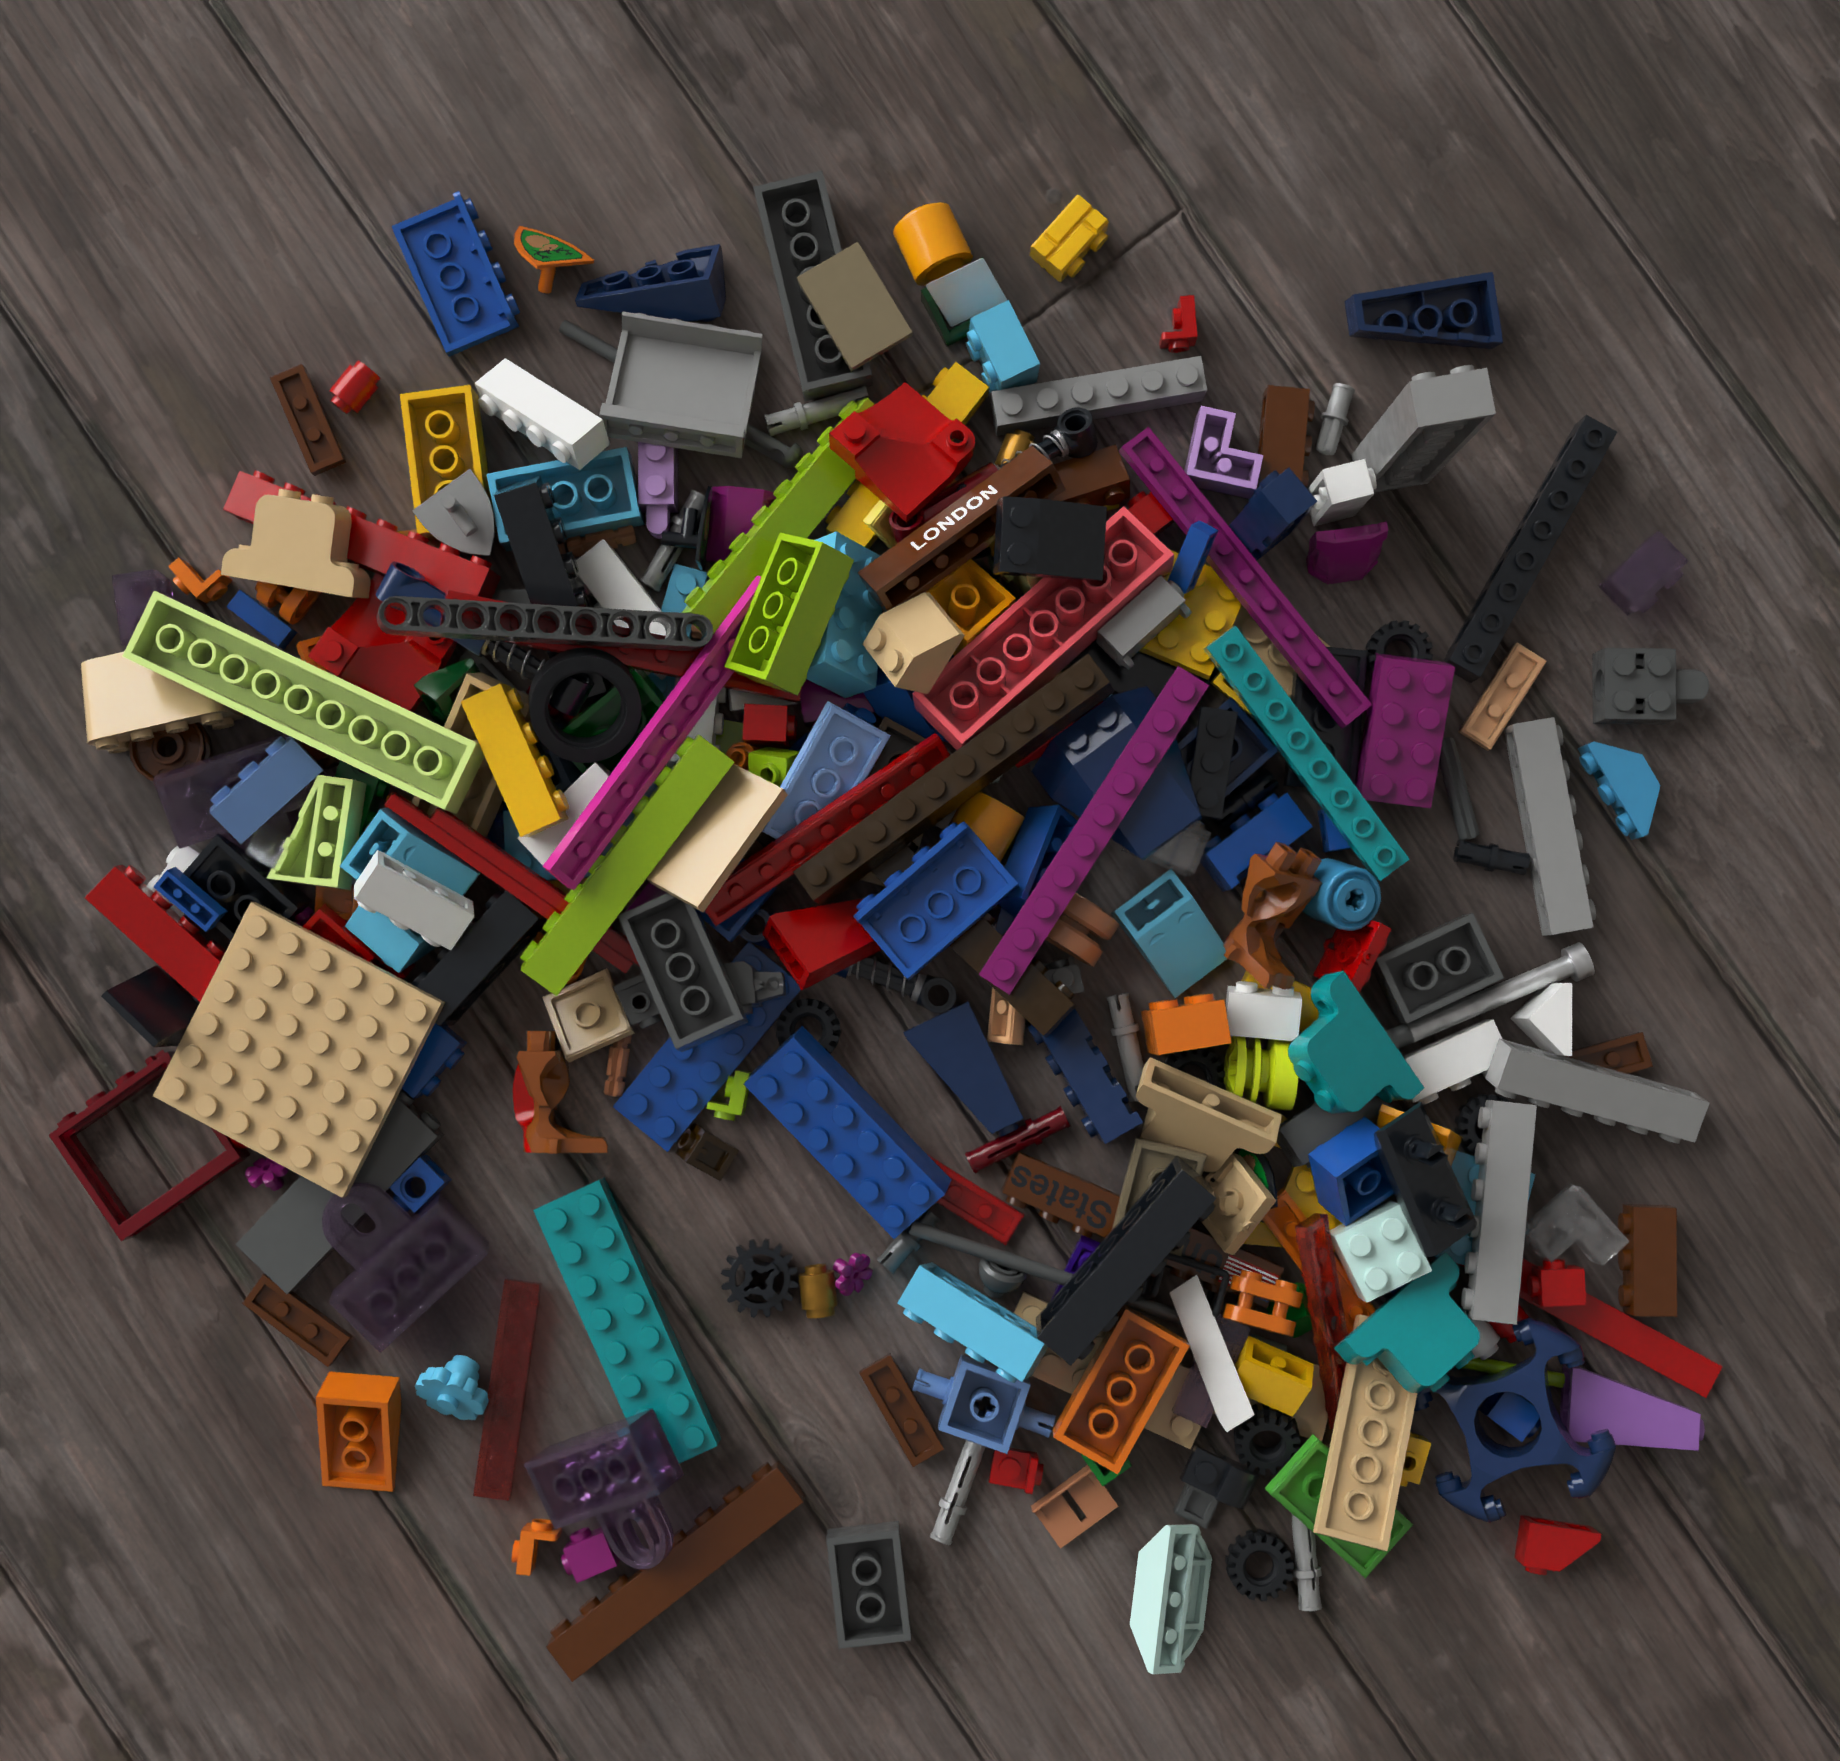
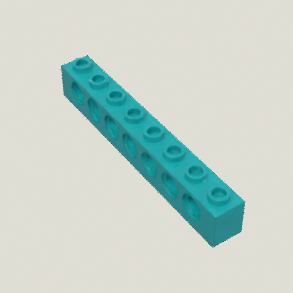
[1203,626,1410,881]

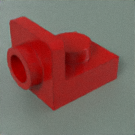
[1159,295,1198,353]
[988,1447,1044,1495]

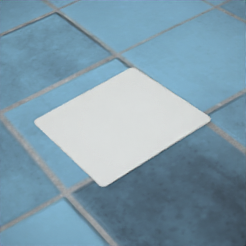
[926,258,1007,327]

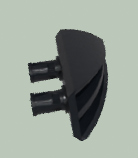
[1374,1102,1477,1257]

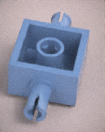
[912,1354,1056,1454]

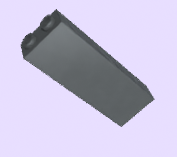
[235,1089,445,1294]

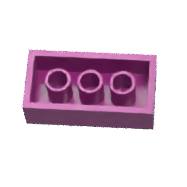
[1356,653,1455,808]

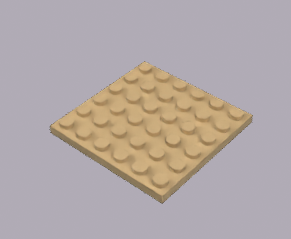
[153,902,445,1198]

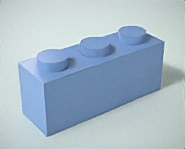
[209,736,323,844]

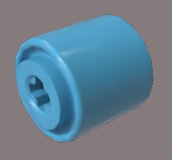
[1302,858,1381,931]

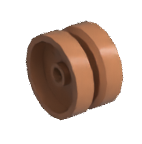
[1045,893,1120,967]

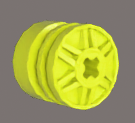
[1224,1036,1299,1110]

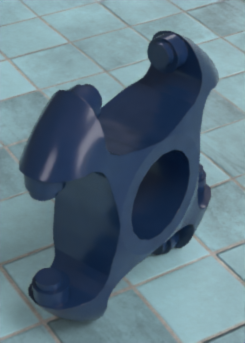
[1414,1318,1616,1523]

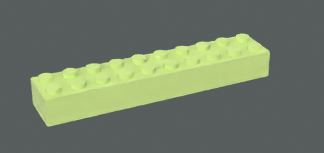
[122,591,485,814]

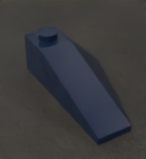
[575,244,726,322]

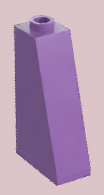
[1560,1364,1705,1451]

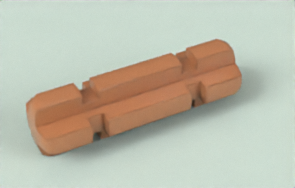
[567,525,636,557]
[604,1035,632,1097]

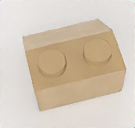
[862,592,965,694]

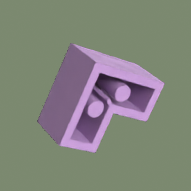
[1184,406,1263,499]

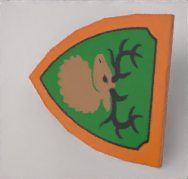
[514,226,595,294]

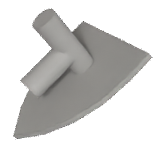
[412,469,495,556]

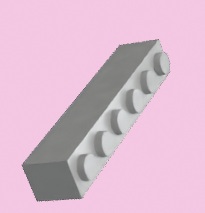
[990,356,1207,436]
[1504,717,1596,936]
[1485,1038,1710,1144]
[1461,1100,1537,1325]

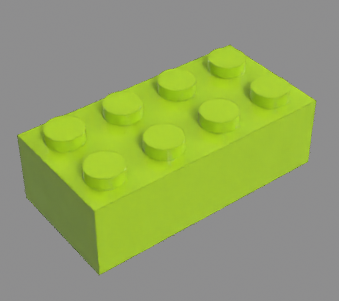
[724,532,854,696]

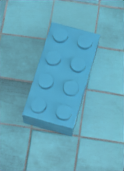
[487,447,645,551]
[806,531,883,698]
[898,1262,1048,1383]

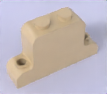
[221,489,370,598]
[1136,1057,1282,1172]

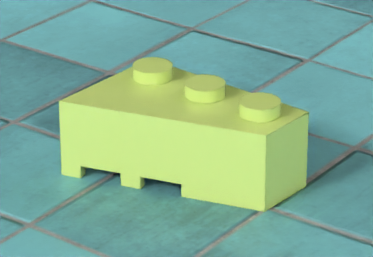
[267,775,367,890]

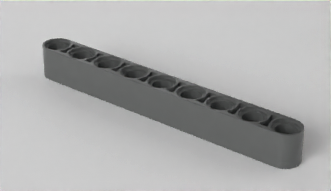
[376,596,713,651]

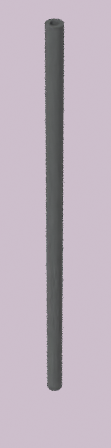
[909,1221,1287,1352]

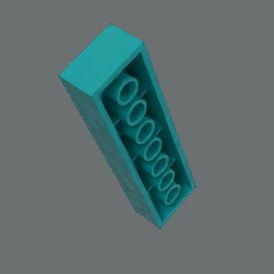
[533,1177,721,1476]

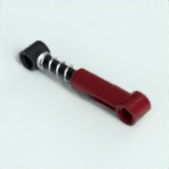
[889,407,1098,544]

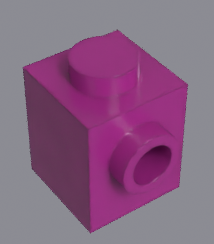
[561,1524,621,1583]

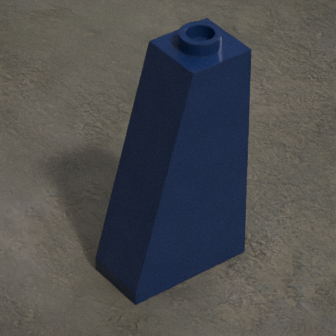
[903,1002,1024,1137]

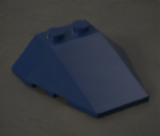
[1031,686,1202,860]

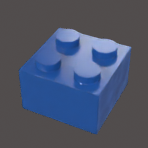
[1308,1116,1394,1226]

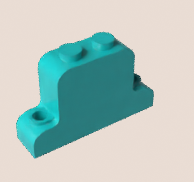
[1288,971,1424,1114]
[1334,1252,1480,1393]

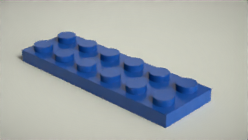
[613,942,801,1152]

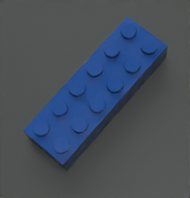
[743,1026,952,1239]

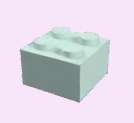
[1326,1200,1432,1303]

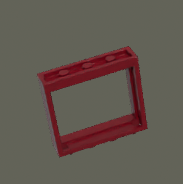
[49,1050,250,1241]

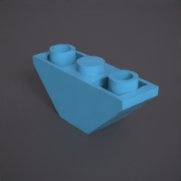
[1578,741,1661,840]

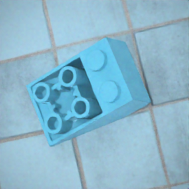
[340,807,480,896]
[1111,868,1227,998]

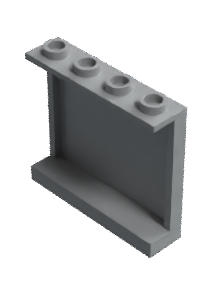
[599,311,763,458]

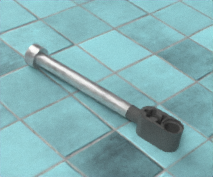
[1385,942,1595,1049]

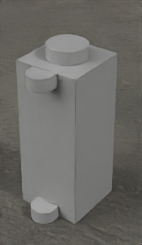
[1096,575,1192,670]

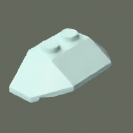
[1130,1524,1212,1674]

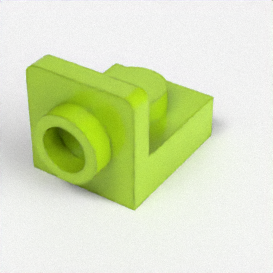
[706,1070,752,1121]

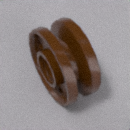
[129,722,213,788]

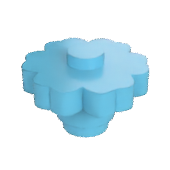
[415,1355,489,1420]

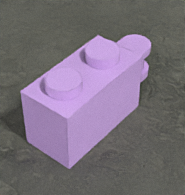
[638,442,678,539]

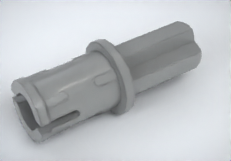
[1315,383,1355,455]

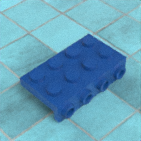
[391,191,520,357]
[853,821,1019,980]

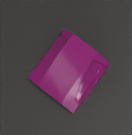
[706,486,776,563]
[1306,522,1388,585]

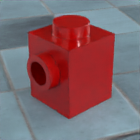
[1127,491,1174,536]
[1527,1259,1586,1307]

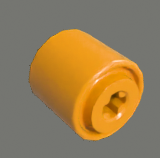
[893,202,973,286]
[949,792,1025,863]

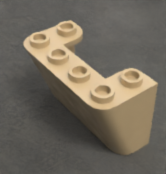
[81,652,244,754]

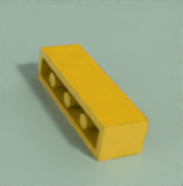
[461,683,569,837]

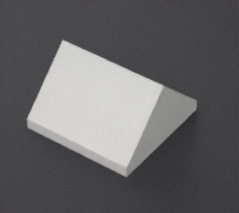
[1510,983,1572,1056]

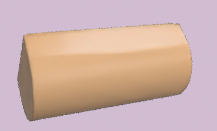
[987,987,1026,1045]

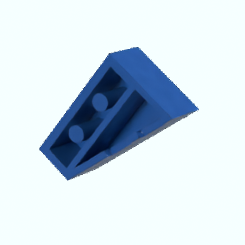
[1197,793,1313,892]

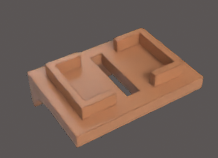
[1031,1465,1119,1549]

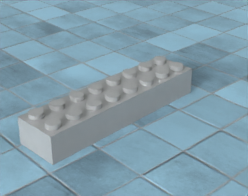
[1351,365,1496,493]

